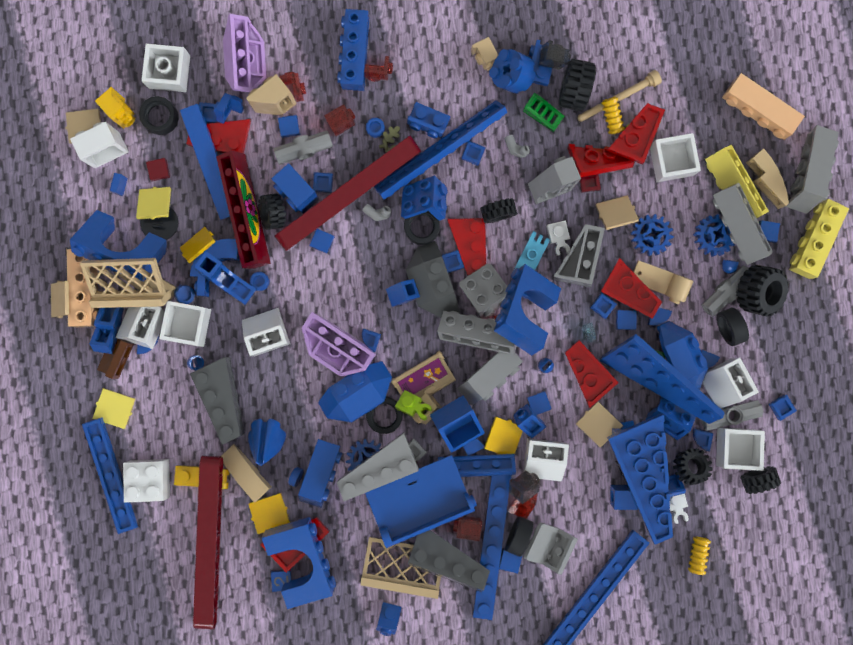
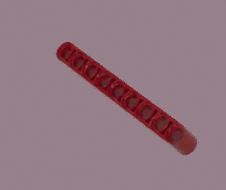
[274,135,421,251]
[193,456,223,630]

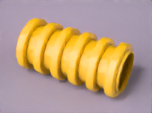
[601,97,625,134]
[688,536,711,575]

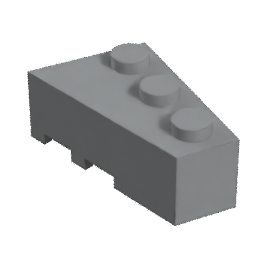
[528,156,581,204]
[554,224,605,288]
[457,352,523,405]

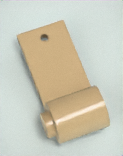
[633,260,694,305]

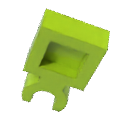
[395,390,432,420]

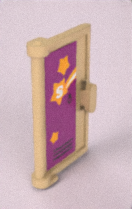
[391,350,456,398]

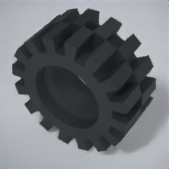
[258,193,286,230]
[480,198,518,224]
[673,448,713,485]
[740,466,781,494]

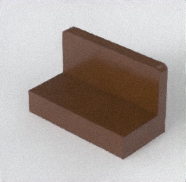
[97,339,134,379]

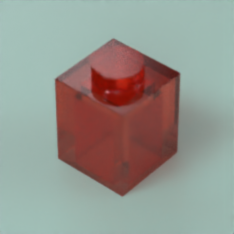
[324,104,356,136]
[453,516,482,541]

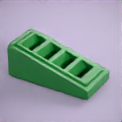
[523,92,564,132]

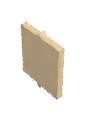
[65,109,101,144]
[596,195,639,230]
[51,281,69,318]
[576,402,623,448]

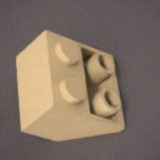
[246,74,297,115]

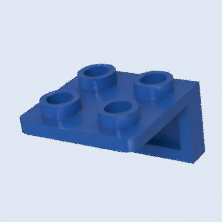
[401,175,448,221]

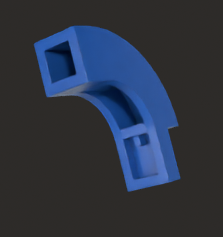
[190,239,240,297]
[194,251,257,306]

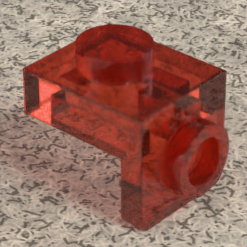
[364,56,393,82]
[279,72,307,102]
[508,485,538,519]

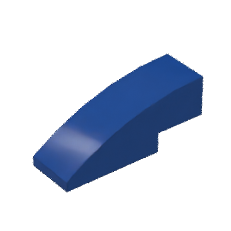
[89,307,124,354]

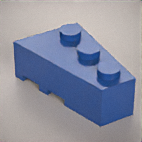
[298,439,343,508]

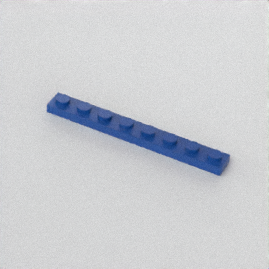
[374,100,508,199]
[473,475,511,620]
[543,529,649,645]

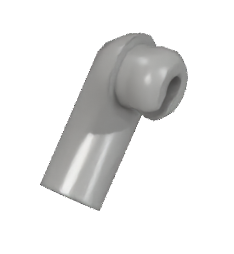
[504,135,530,158]
[362,204,391,221]

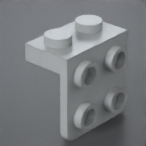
[459,264,507,319]
[524,522,578,575]

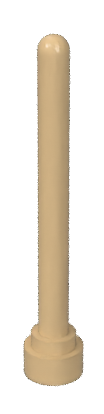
[577,70,662,122]

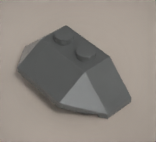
[406,241,460,318]

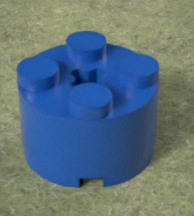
[489,49,536,94]

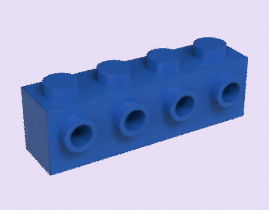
[337,9,369,91]

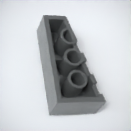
[190,357,245,445]
[408,530,490,592]

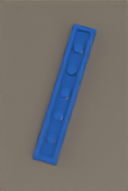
[180,104,230,220]
[82,417,138,534]

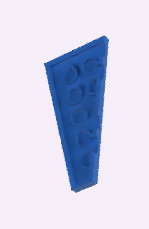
[599,334,725,424]
[607,413,673,545]

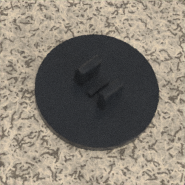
[140,207,179,240]

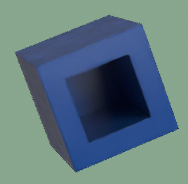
[386,279,420,307]

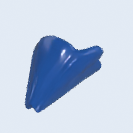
[248,419,286,466]

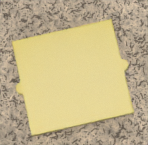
[136,187,171,220]
[92,388,135,429]

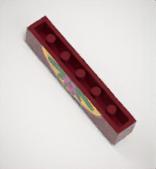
[216,150,271,269]

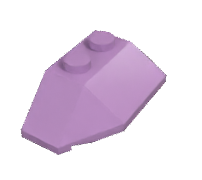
[223,14,266,93]
[302,312,376,376]

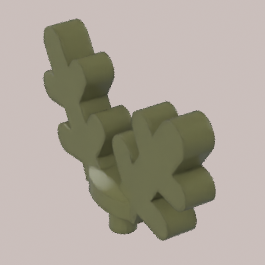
[379,126,400,153]

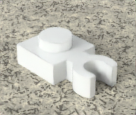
[546,220,570,256]
[669,494,689,524]

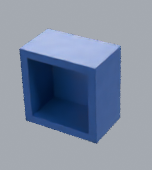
[271,163,320,214]
[430,395,485,453]

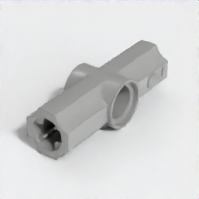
[273,130,333,165]
[701,266,749,317]
[700,400,764,431]

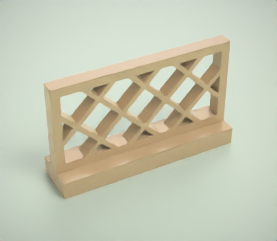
[80,258,171,308]
[360,537,441,599]

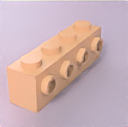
[722,73,805,140]
[67,249,100,327]

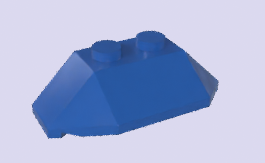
[657,321,708,390]
[318,361,393,423]

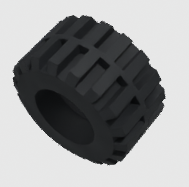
[559,58,596,112]
[736,265,789,317]

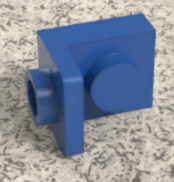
[513,404,546,439]

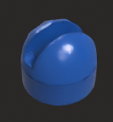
[722,260,739,274]
[187,355,204,371]
[538,358,554,373]

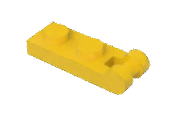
[174,465,230,489]

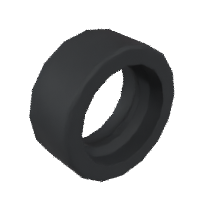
[139,96,179,135]
[404,211,440,245]
[716,307,749,346]
[366,397,403,434]
[505,516,534,557]

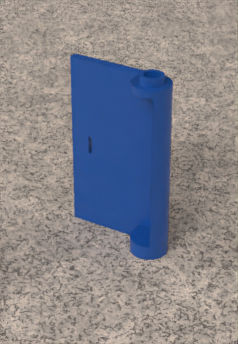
[365,455,477,548]

